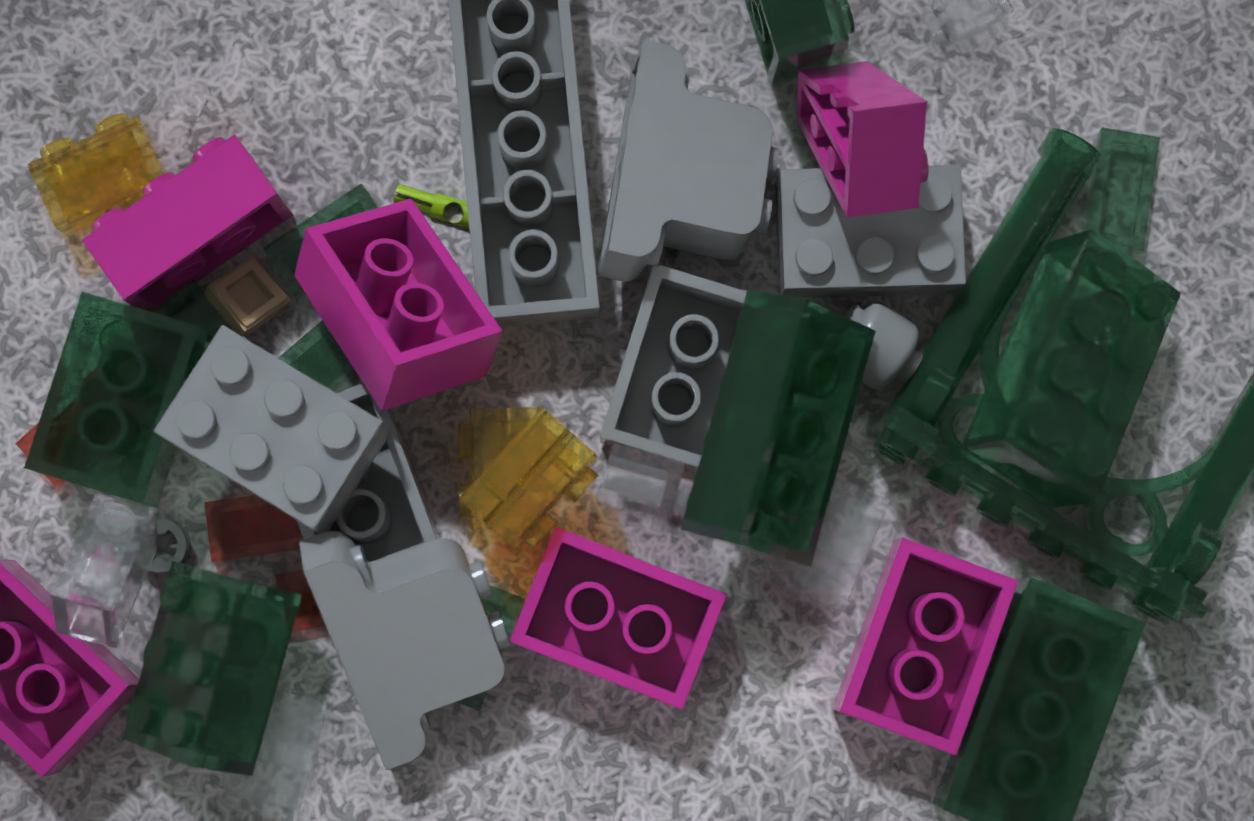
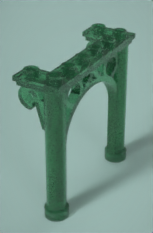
[866,128,1254,622]

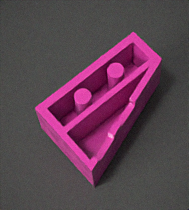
[796,61,929,218]

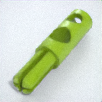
[393,184,470,230]

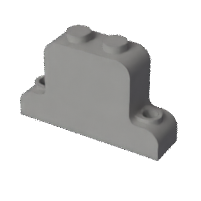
[597,39,779,281]
[299,531,511,770]

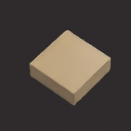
[204,256,291,338]

